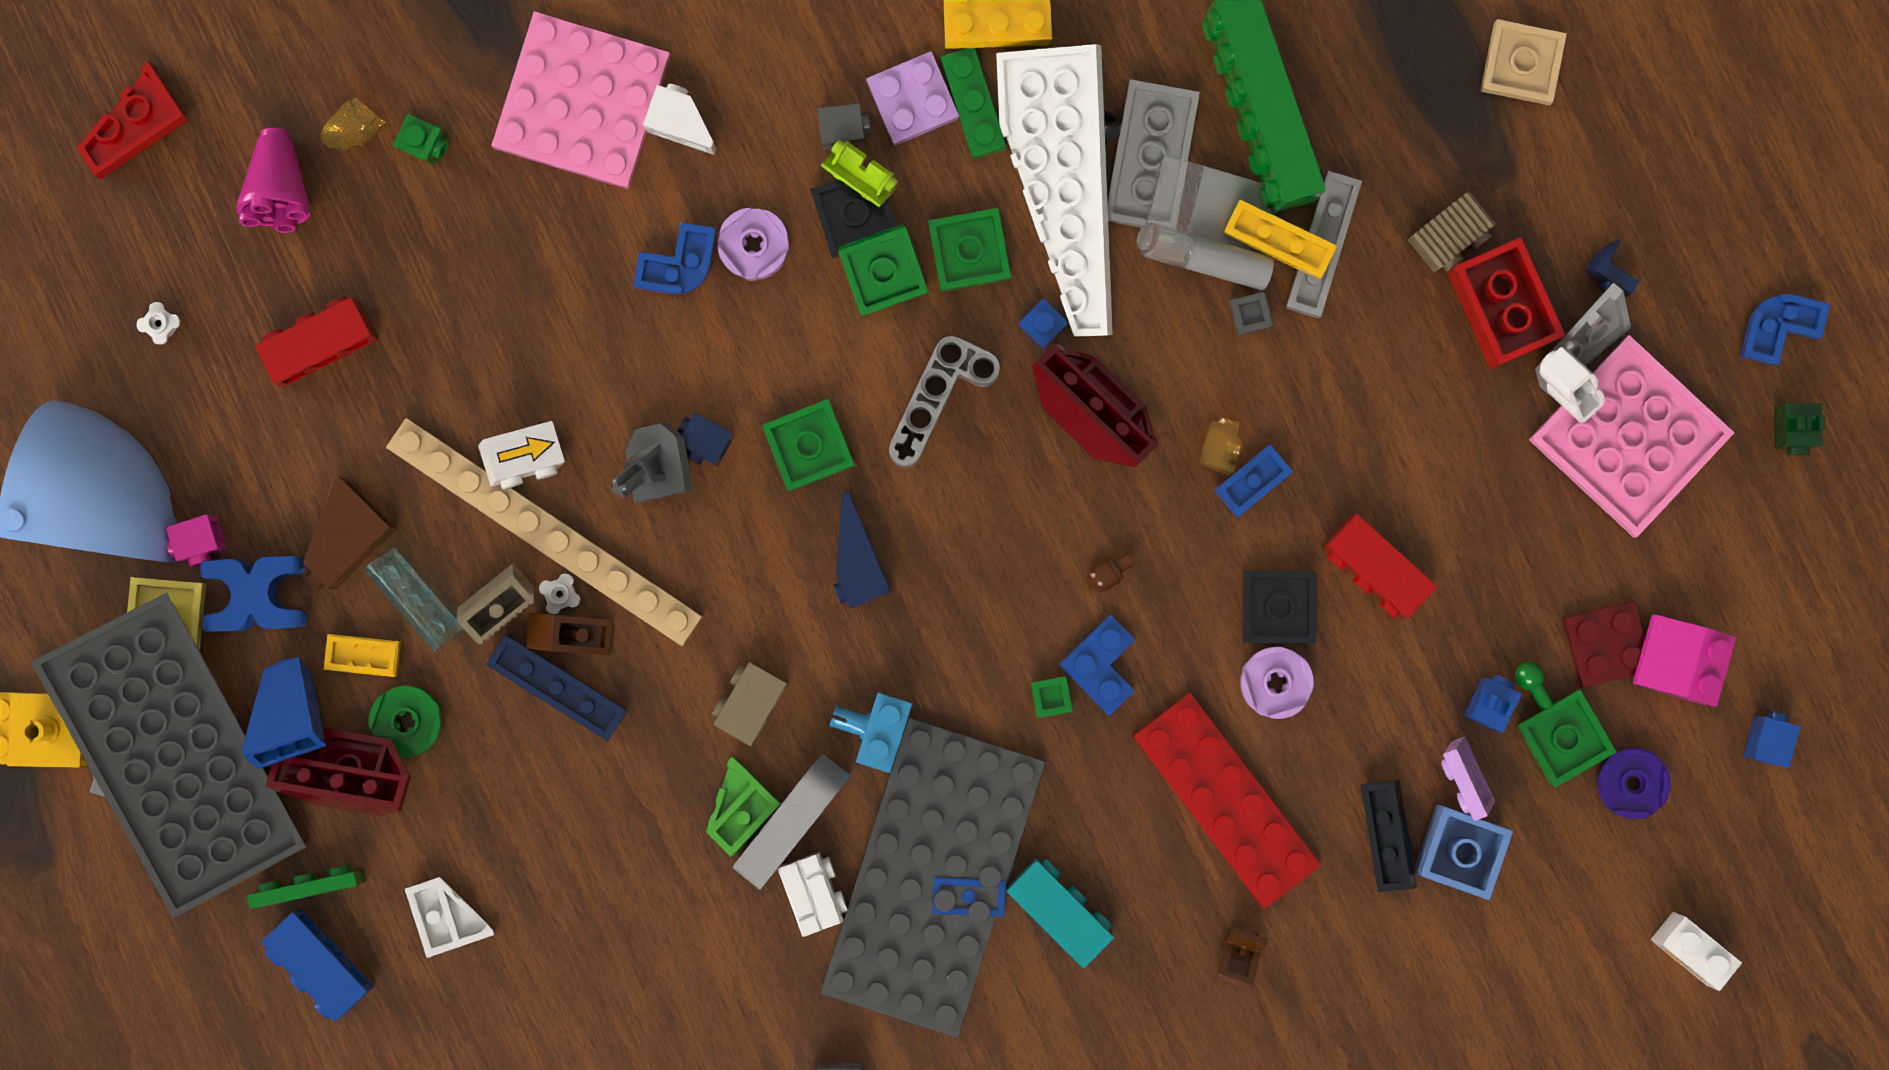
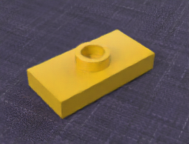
[323,634,402,677]

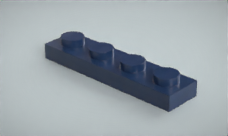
[486,634,628,741]

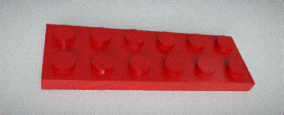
[1132,693,1321,909]

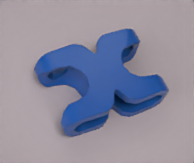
[199,556,308,632]

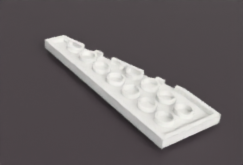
[996,44,1113,336]

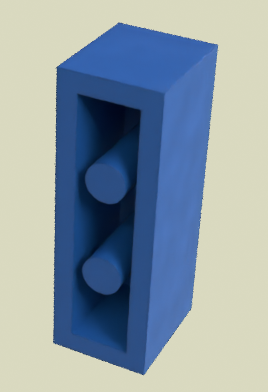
[260,908,375,1022]

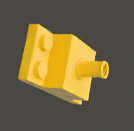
[0,692,88,768]

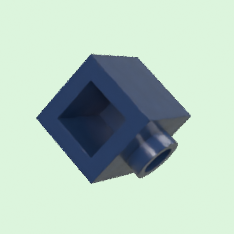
[677,412,735,467]

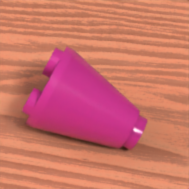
[236,128,311,233]

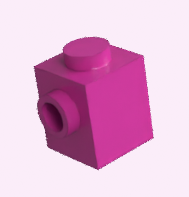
[166,514,228,567]

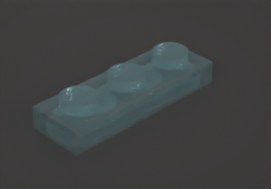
[364,547,463,651]

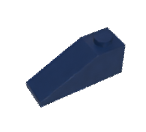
[833,492,891,609]

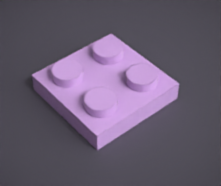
[866,51,959,146]
[1441,736,1495,821]

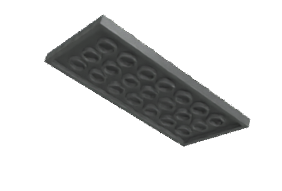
[31,592,307,919]
[820,718,1045,1038]

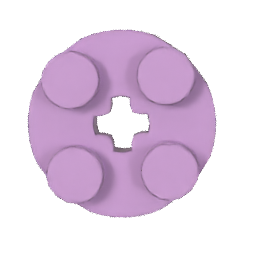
[718,208,790,281]
[1240,647,1314,719]

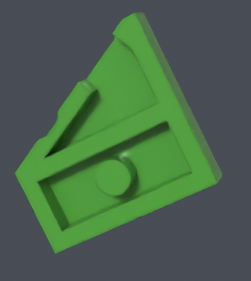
[706,756,782,857]

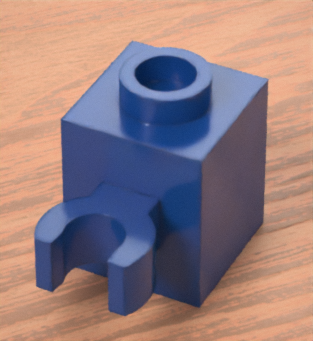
[1464,675,1522,733]

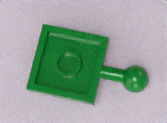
[1515,661,1617,788]

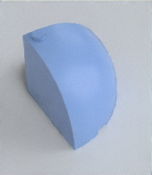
[0,400,177,564]

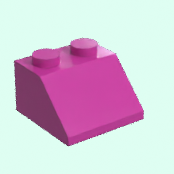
[1633,614,1736,707]

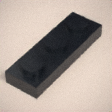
[1361,779,1417,892]

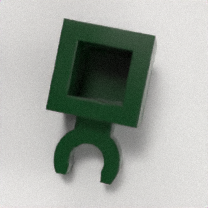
[1774,403,1825,456]

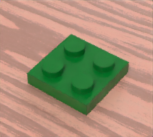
[928,208,1011,292]
[837,224,928,316]
[762,399,855,492]

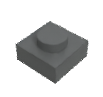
[1228,292,1273,336]

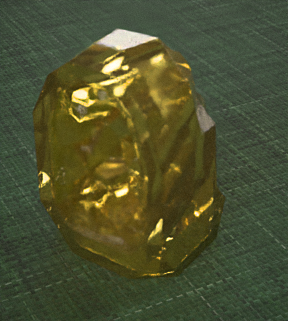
[320,96,385,151]

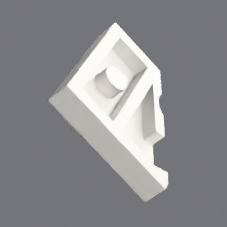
[405,877,494,958]

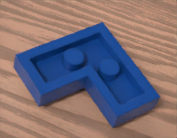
[1059,615,1135,716]

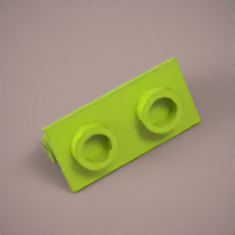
[821,139,898,207]

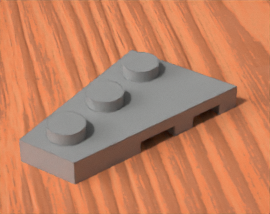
[1535,283,1631,395]

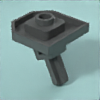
[611,423,693,503]

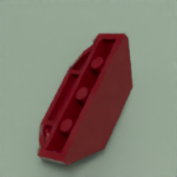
[1032,344,1158,467]
[265,728,411,816]

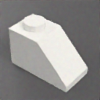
[643,84,716,155]

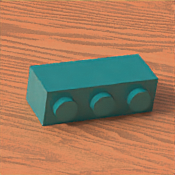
[1006,858,1114,969]

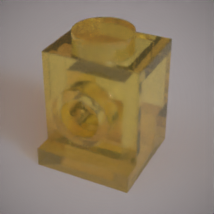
[1196,417,1243,475]

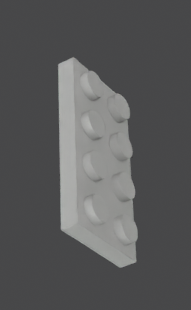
[1107,79,1200,234]

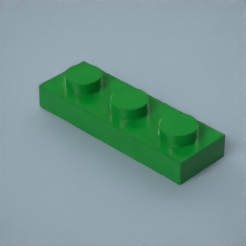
[940,48,1006,160]
[247,864,365,909]

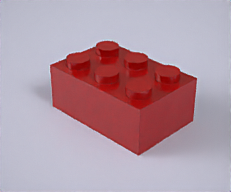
[1447,237,1565,370]

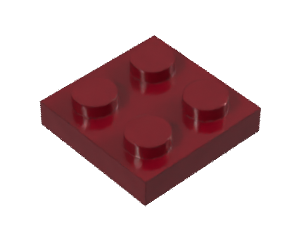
[1562,601,1645,688]

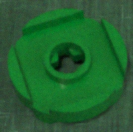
[368,685,443,758]

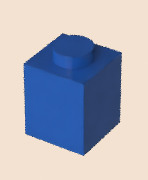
[1743,711,1801,768]

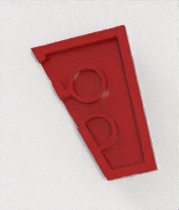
[77,61,188,180]

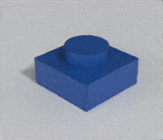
[1018,298,1069,350]

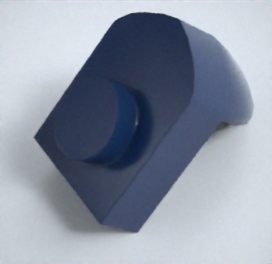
[1585,240,1640,297]

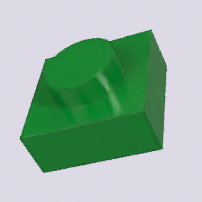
[1031,676,1073,718]

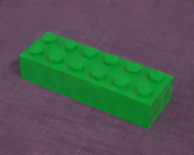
[1202,0,1326,216]

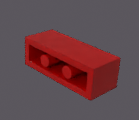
[255,296,378,388]
[1323,514,1437,619]

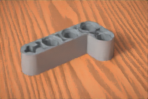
[889,336,1000,468]
[732,753,851,890]

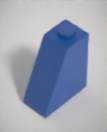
[242,657,326,769]

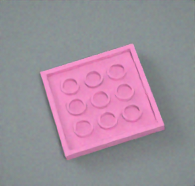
[492,11,671,190]
[1529,335,1734,538]

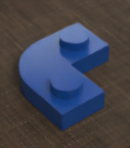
[633,222,717,295]
[1740,294,1830,366]

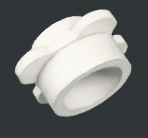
[137,302,180,345]
[539,574,580,614]

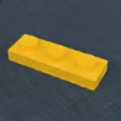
[1224,200,1337,280]

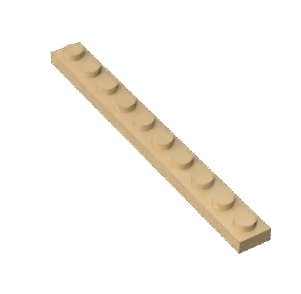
[386,418,703,646]

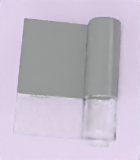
[1136,154,1277,291]

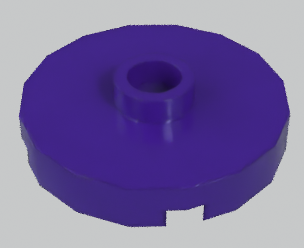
[1596,747,1671,819]

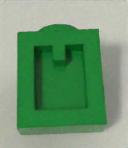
[392,114,449,166]

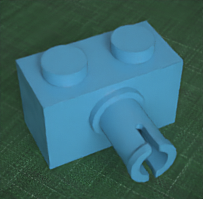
[829,692,913,773]

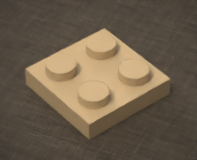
[1480,19,1567,106]

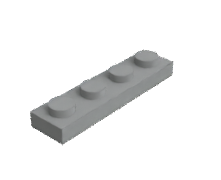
[1285,171,1362,319]

